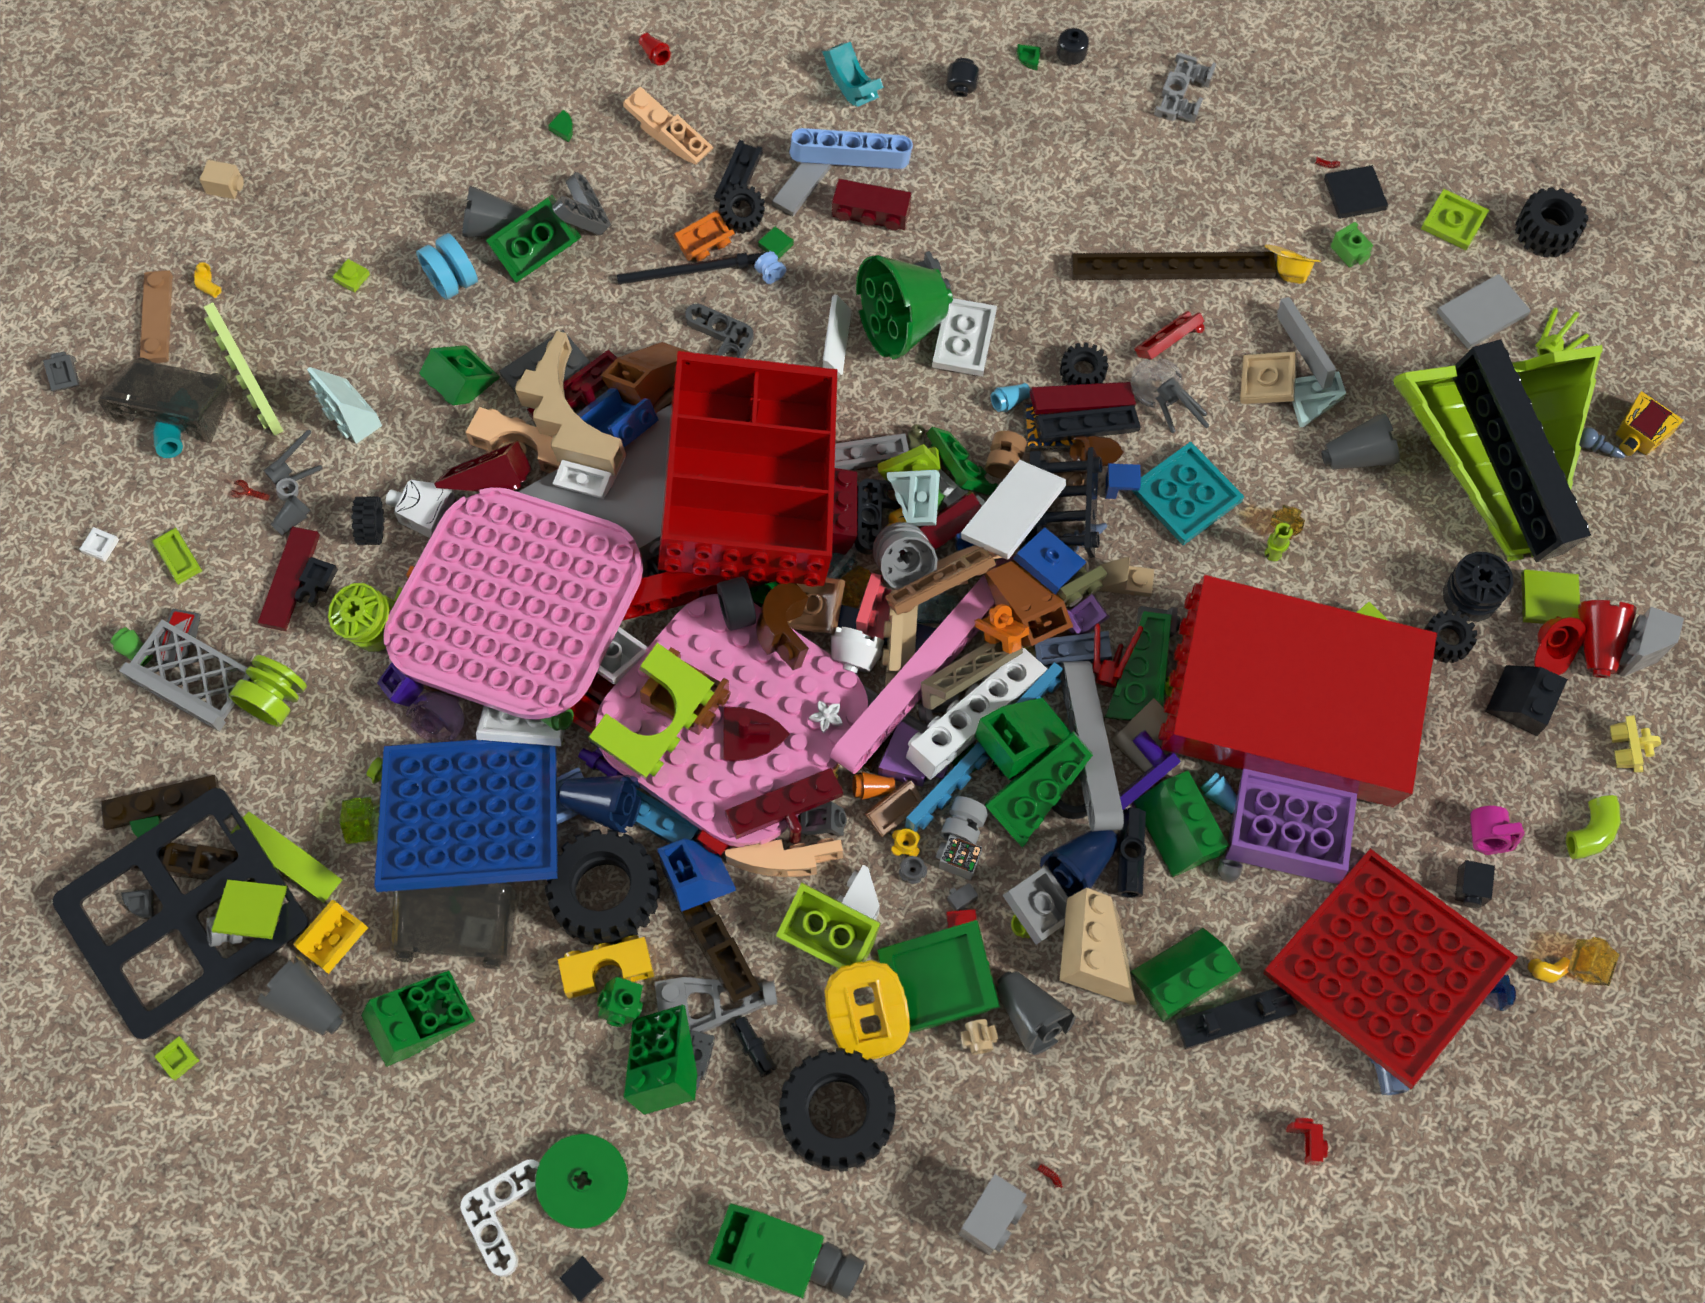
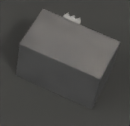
[947,883,978,911]

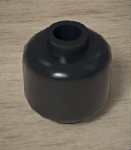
[1057,28,1089,65]
[946,58,979,97]

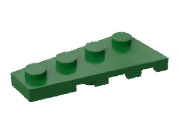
[985,731,1093,848]

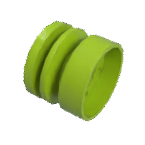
[328,583,395,652]
[229,655,307,727]

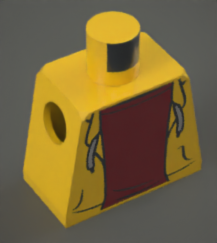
[1615,391,1684,456]

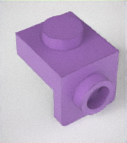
[1067,594,1110,634]

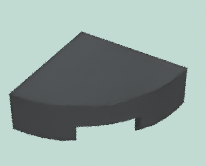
[122,889,154,919]

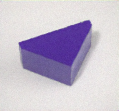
[377,662,424,707]

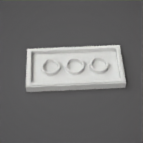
[961,460,1066,560]

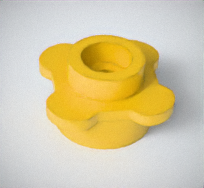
[891,829,920,857]

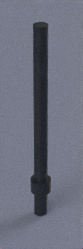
[617,252,766,285]

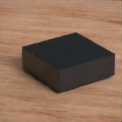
[559,1256,604,1302]

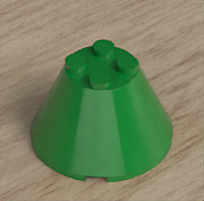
[856,255,953,360]

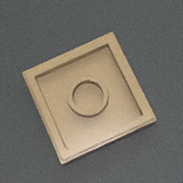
[1240,352,1297,404]

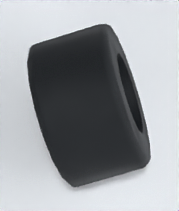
[717,576,756,631]

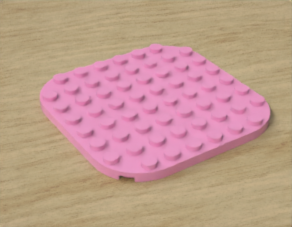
[384,488,643,719]
[596,594,868,847]

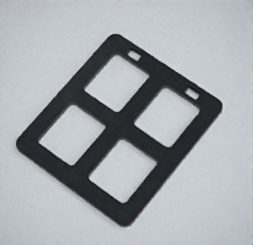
[52,788,309,1039]

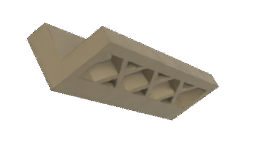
[921,641,1023,710]

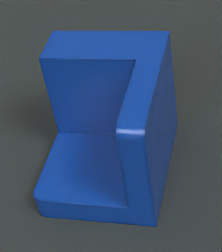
[1105,463,1141,499]

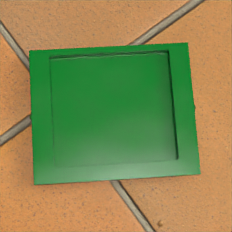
[877,920,1000,1033]

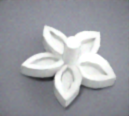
[809,701,843,734]

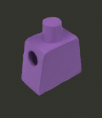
[878,721,949,786]

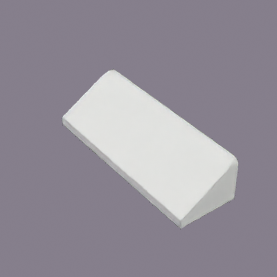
[823,295,852,375]

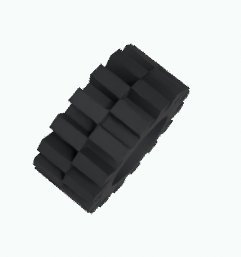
[718,184,765,234]
[1060,342,1108,385]
[351,496,385,545]
[1424,610,1478,663]

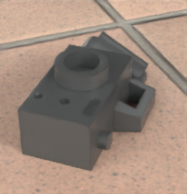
[690,1030,715,1091]

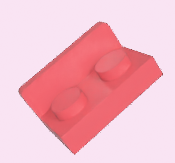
[856,573,892,640]

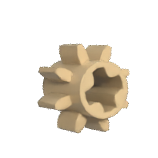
[960,1019,998,1055]

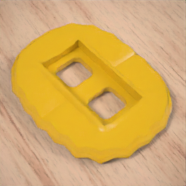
[824,960,910,1060]

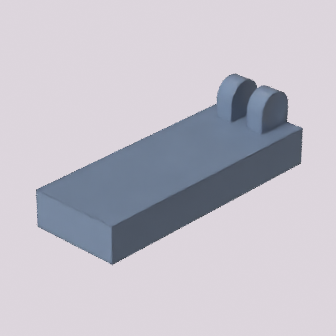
[1035,631,1112,668]

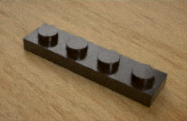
[101,775,219,830]

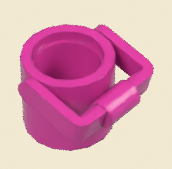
[1470,806,1525,855]

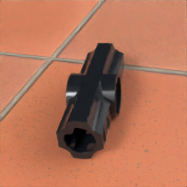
[1117,808,1146,898]

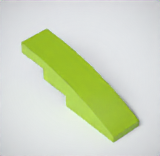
[231,811,342,903]

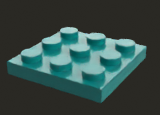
[1132,441,1245,546]

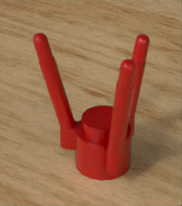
[1092,623,1144,687]

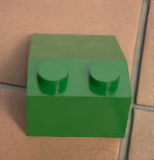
[486,194,581,283]

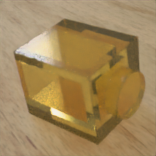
[1567,937,1620,986]

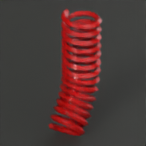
[1315,157,1340,169]
[1037,1163,1063,1188]

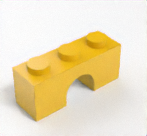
[558,935,655,999]

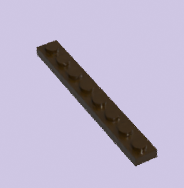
[1071,251,1276,280]

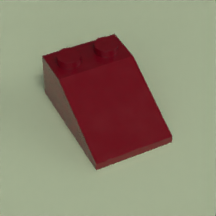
[434,440,532,492]

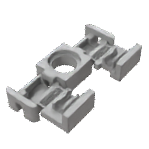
[1155,53,1217,123]

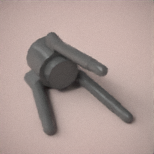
[1155,377,1209,433]
[263,430,323,485]

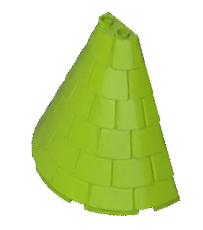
[1393,345,1603,562]

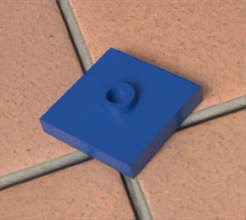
[1013,527,1086,594]

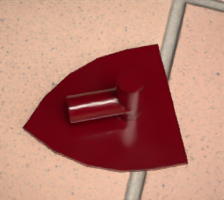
[724,707,790,761]

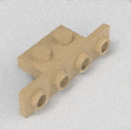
[882,590,918,688]

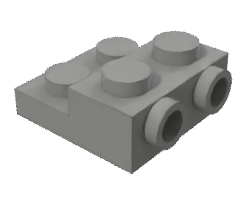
[1003,866,1068,944]

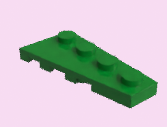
[1104,611,1172,721]

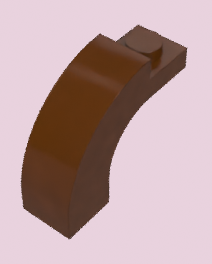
[756,583,809,670]

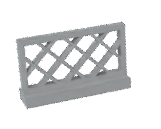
[119,620,252,732]

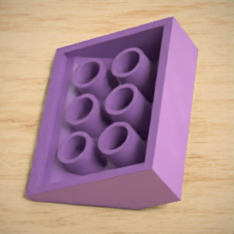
[1225,769,1357,885]

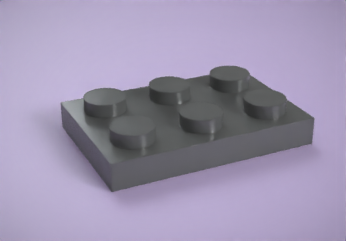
[499,330,591,408]

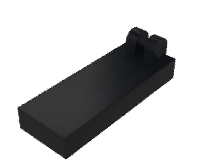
[714,140,763,208]

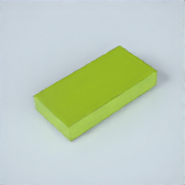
[152,528,202,585]

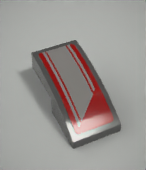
[155,609,201,667]

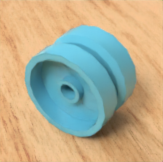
[416,233,478,300]

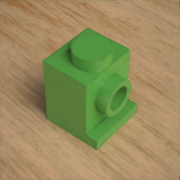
[1330,222,1373,268]

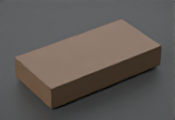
[864,780,923,837]

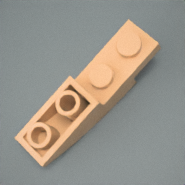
[623,86,713,164]
[725,838,843,877]

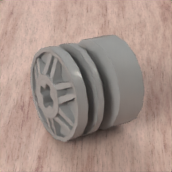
[873,522,938,590]

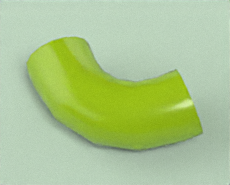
[1566,795,1621,859]

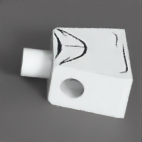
[386,480,456,538]

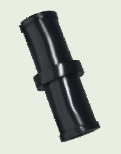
[730,1016,777,1077]

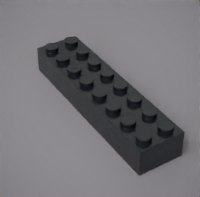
[1453,339,1591,563]

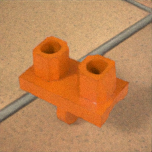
[975,604,1029,654]

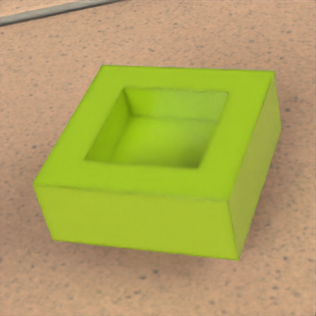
[333,259,370,293]
[154,1036,200,1081]

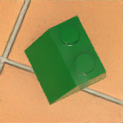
[419,345,500,406]

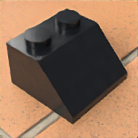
[1485,665,1568,736]

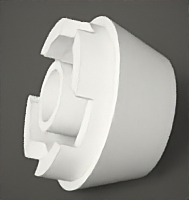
[831,627,884,674]

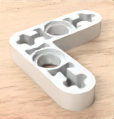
[460,1159,539,1277]

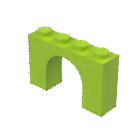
[588,643,715,779]

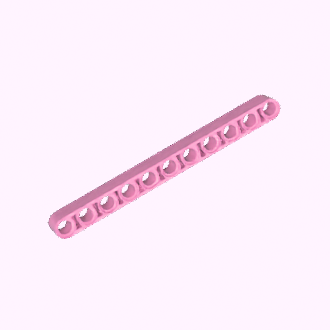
[830,556,1015,774]

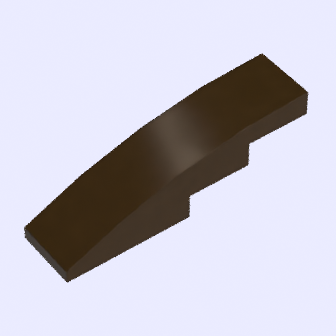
[131,842,251,882]
[678,901,760,1004]

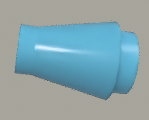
[990,383,1030,412]
[1200,772,1237,814]

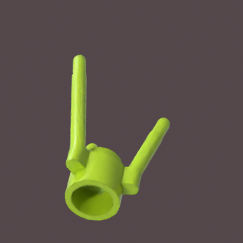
[1535,308,1589,356]

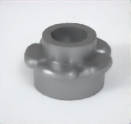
[899,856,927,884]

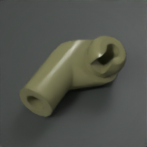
[907,424,931,450]

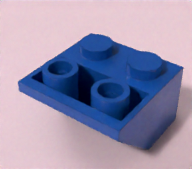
[657,839,736,912]

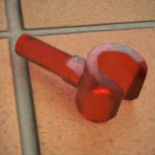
[230,480,270,501]

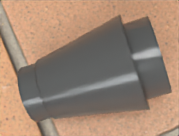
[270,496,311,535]

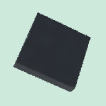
[1324,165,1388,219]

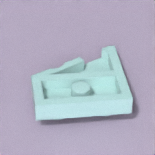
[1292,371,1346,428]
[887,470,940,526]

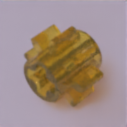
[1270,505,1305,540]

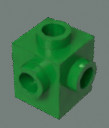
[597,976,643,1027]

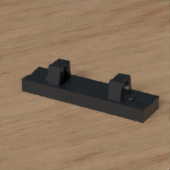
[1175,987,1298,1050]

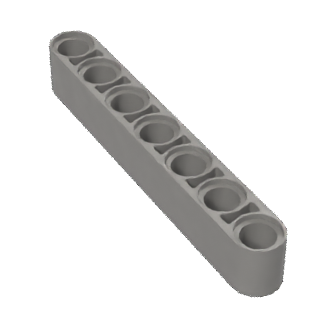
[1060,661,1124,831]

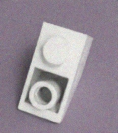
[837,865,880,920]

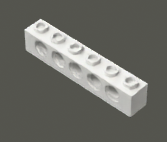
[906,648,1047,780]

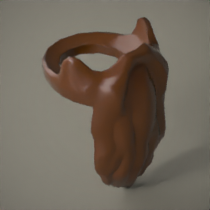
[1070,436,1124,475]

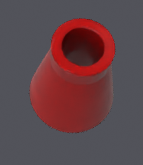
[639,33,671,66]

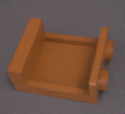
[640,647,731,735]

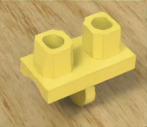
[1610,715,1661,772]

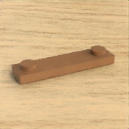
[140,270,172,364]
[885,547,996,615]

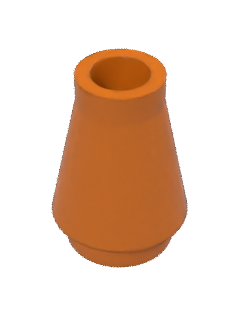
[852,772,895,800]

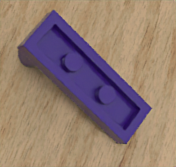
[1119,730,1181,810]

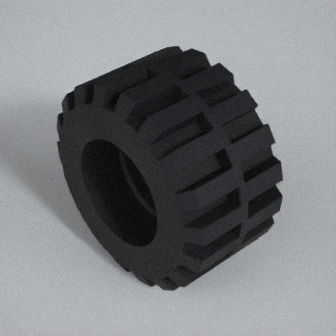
[1515,187,1588,257]

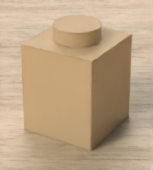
[199,160,244,199]

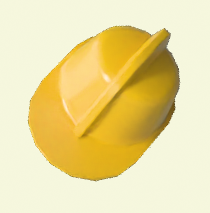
[1265,244,1321,284]

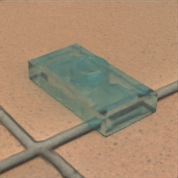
[917,595,959,624]

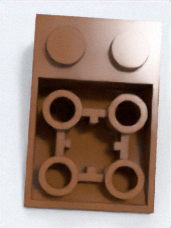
[601,342,690,406]
[984,560,1073,648]

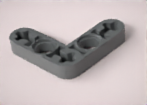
[552,172,611,235]
[685,303,754,358]

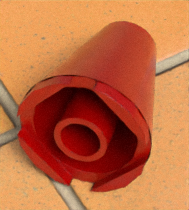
[1578,600,1637,678]

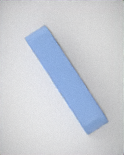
[790,128,913,169]

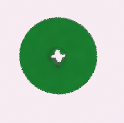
[535,1134,628,1229]

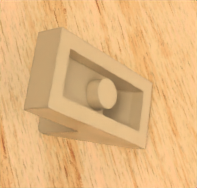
[1099,557,1154,597]

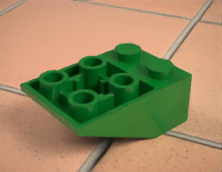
[974,697,1071,779]
[361,970,475,1067]
[624,1004,697,1115]
[707,1203,824,1299]

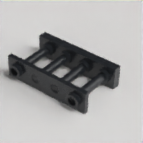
[1026,447,1102,558]

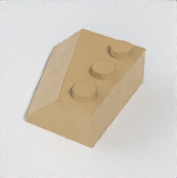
[1060,888,1137,1005]

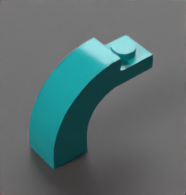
[822,41,884,107]

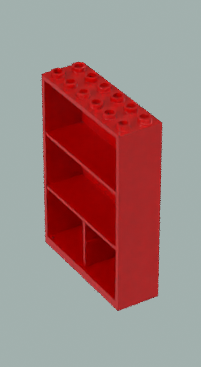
[658,351,838,587]
[1158,575,1437,807]

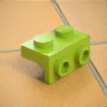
[877,444,940,481]

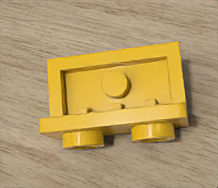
[294,900,368,974]

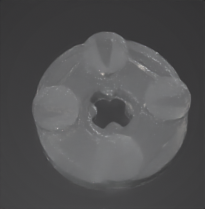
[1131,358,1183,410]

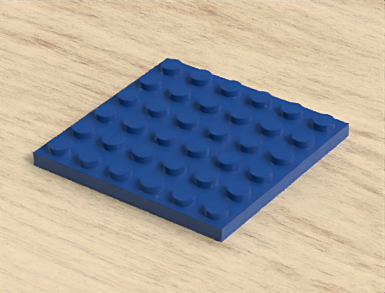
[374,740,558,892]

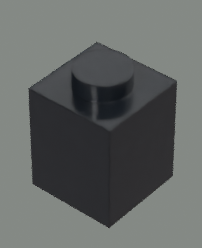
[1455,860,1495,908]

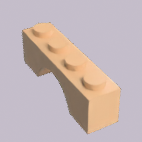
[465,407,561,474]

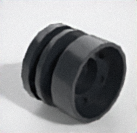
[1443,552,1513,622]

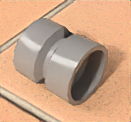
[940,796,989,845]

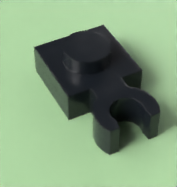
[295,557,338,607]

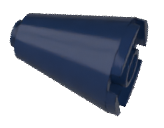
[558,775,641,833]
[1040,830,1118,897]

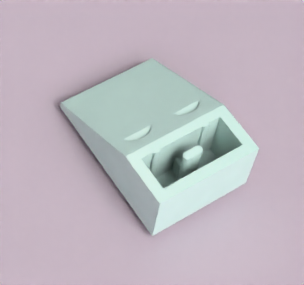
[307,367,382,444]

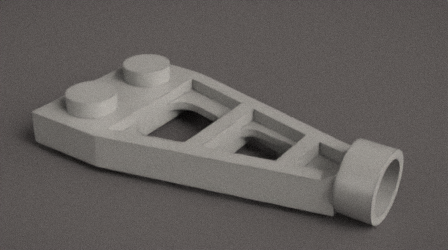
[655,977,777,1033]

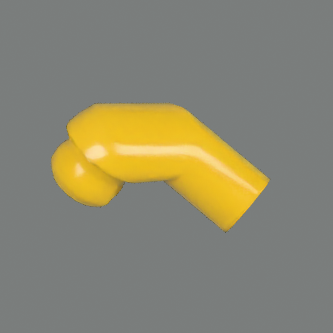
[194,262,222,298]

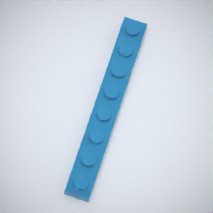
[905,662,1063,832]

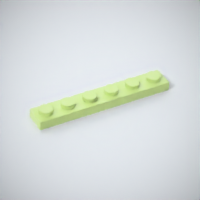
[204,303,283,436]

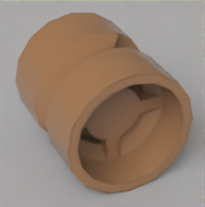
[985,431,1027,479]

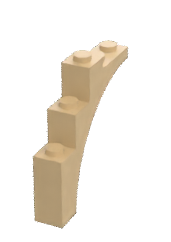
[515,331,626,476]

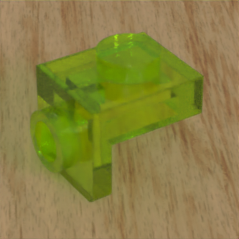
[339,797,374,844]

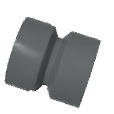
[810,1241,866,1299]

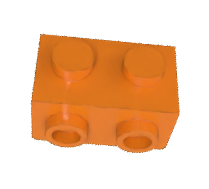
[673,210,735,262]

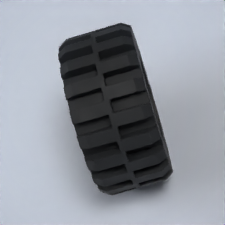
[545,829,660,945]
[779,1048,896,1172]

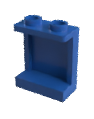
[577,388,659,447]

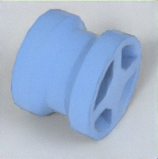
[754,251,786,284]

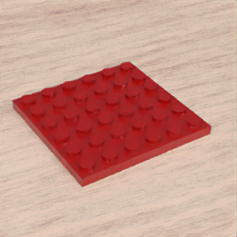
[1263,849,1518,1090]

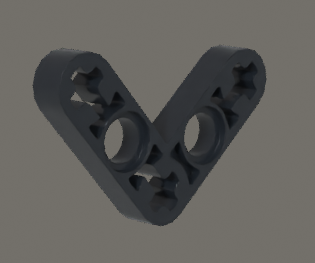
[854,478,901,555]

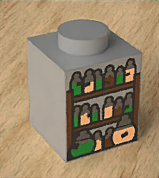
[936,835,982,881]

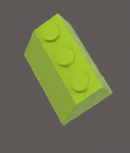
[776,883,881,969]

